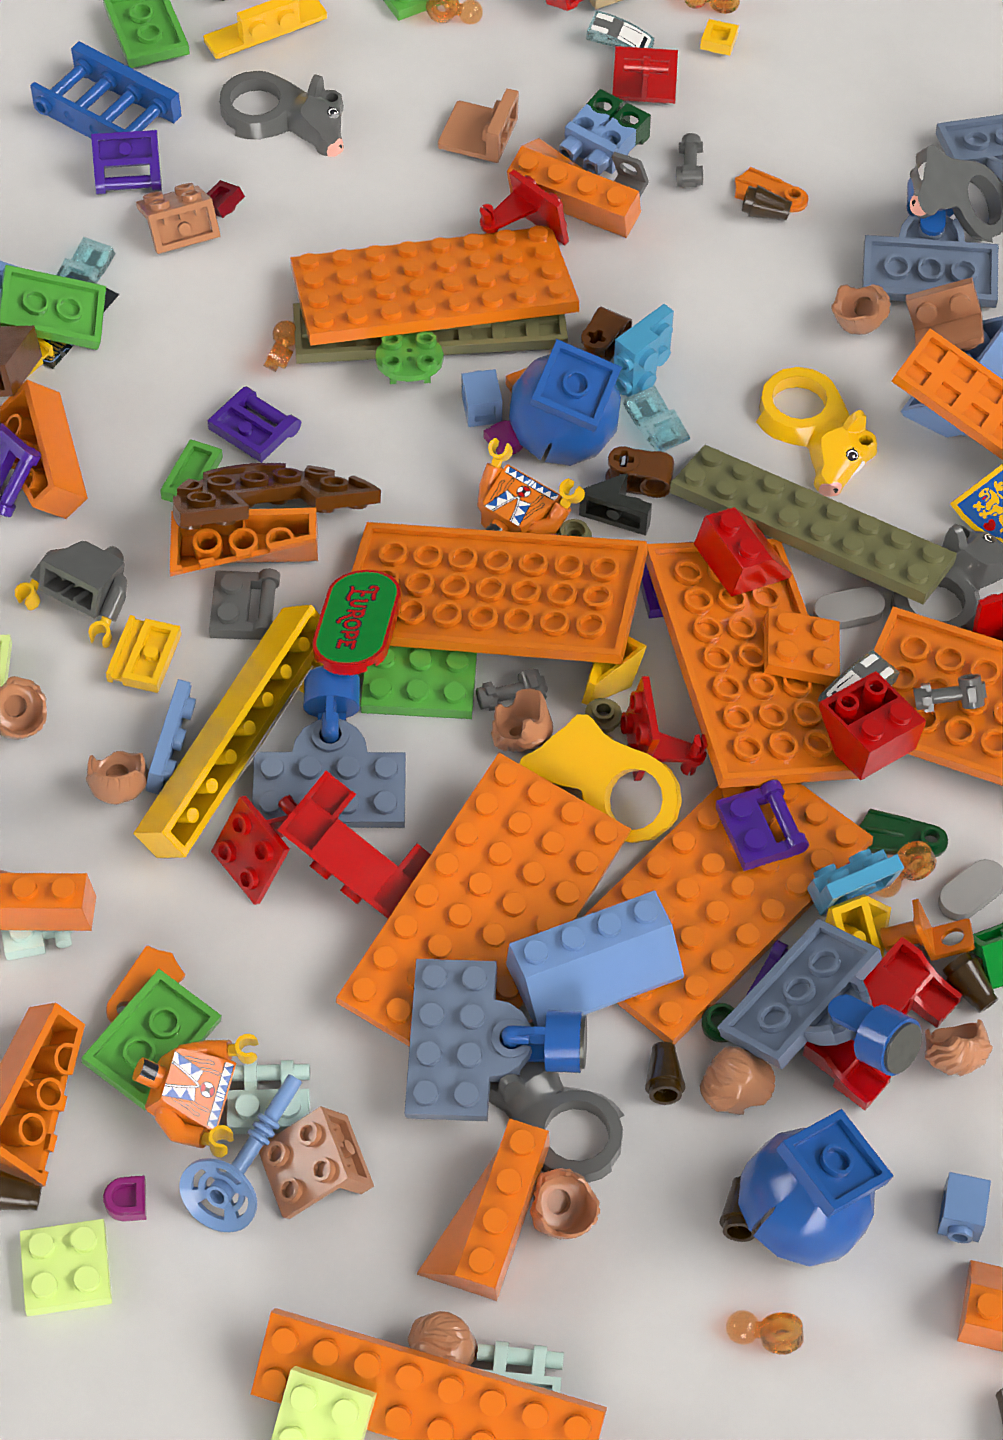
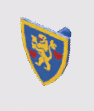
[950,463,1003,543]

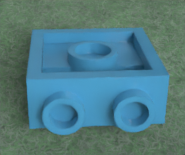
[614,304,674,400]
[807,849,904,916]

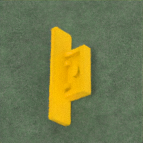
[203,0,327,59]

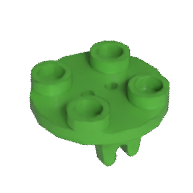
[375,331,444,384]

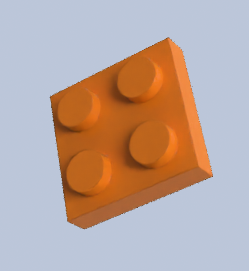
[764,608,840,686]

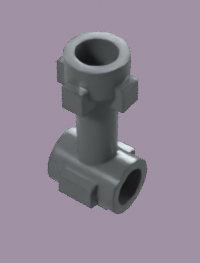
[676,133,703,188]
[476,669,548,711]
[913,674,987,713]

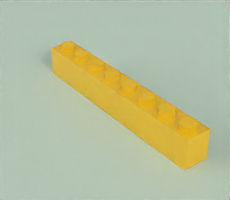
[133,604,320,858]

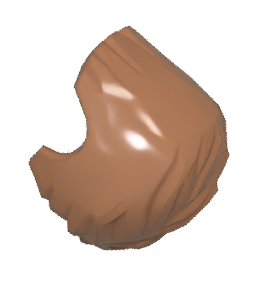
[831,284,891,335]
[0,676,47,740]
[491,688,553,752]
[86,751,149,805]
[925,1019,993,1076]
[700,1046,775,1115]
[530,1168,600,1240]
[407,1311,478,1366]

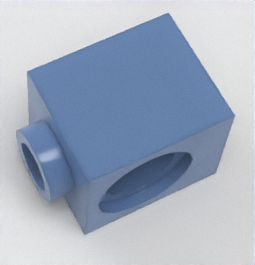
[461,369,503,427]
[937,1172,991,1243]

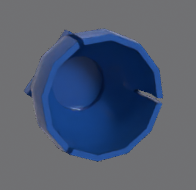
[509,339,622,466]
[738,1109,894,1267]

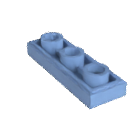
[146,679,196,794]

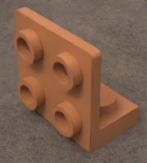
[438,88,519,163]
[136,183,221,254]
[906,277,984,351]
[259,1106,374,1219]

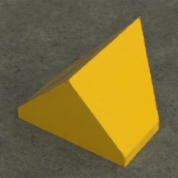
[581,637,647,705]
[825,894,891,958]

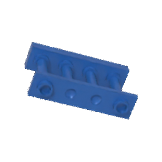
[30,41,182,139]

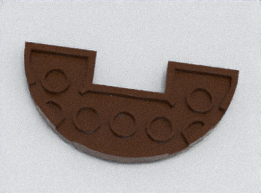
[173,463,381,530]

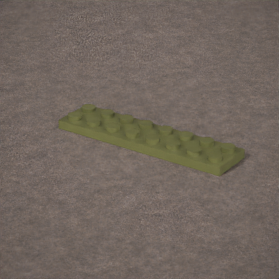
[293,303,568,364]
[670,445,957,605]

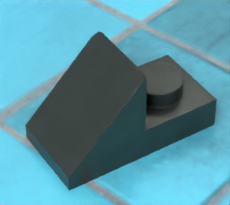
[579,473,652,536]

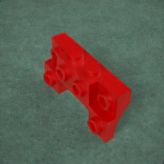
[277,770,431,919]
[803,937,963,1111]

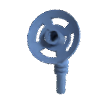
[179,1074,303,1232]

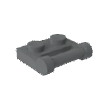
[209,568,281,640]

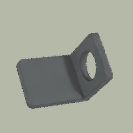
[611,152,649,197]

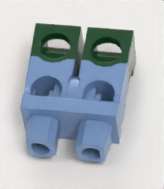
[559,89,651,175]

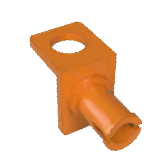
[880,899,975,961]

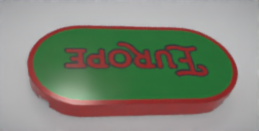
[312,570,401,675]

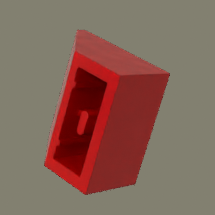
[818,671,926,781]

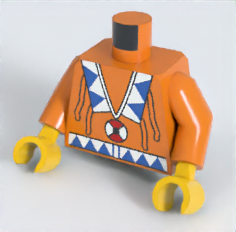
[477,438,585,534]
[132,1034,259,1158]

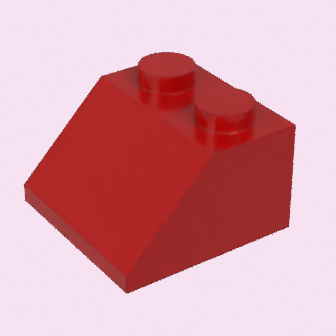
[694,507,792,597]

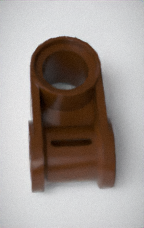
[581,306,632,362]
[605,446,674,498]

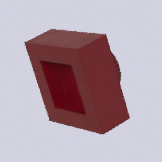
[206,180,245,218]

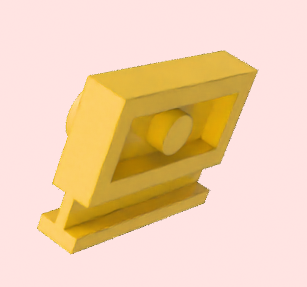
[106,615,182,693]

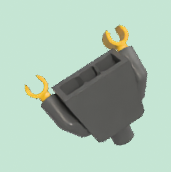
[15,541,127,648]

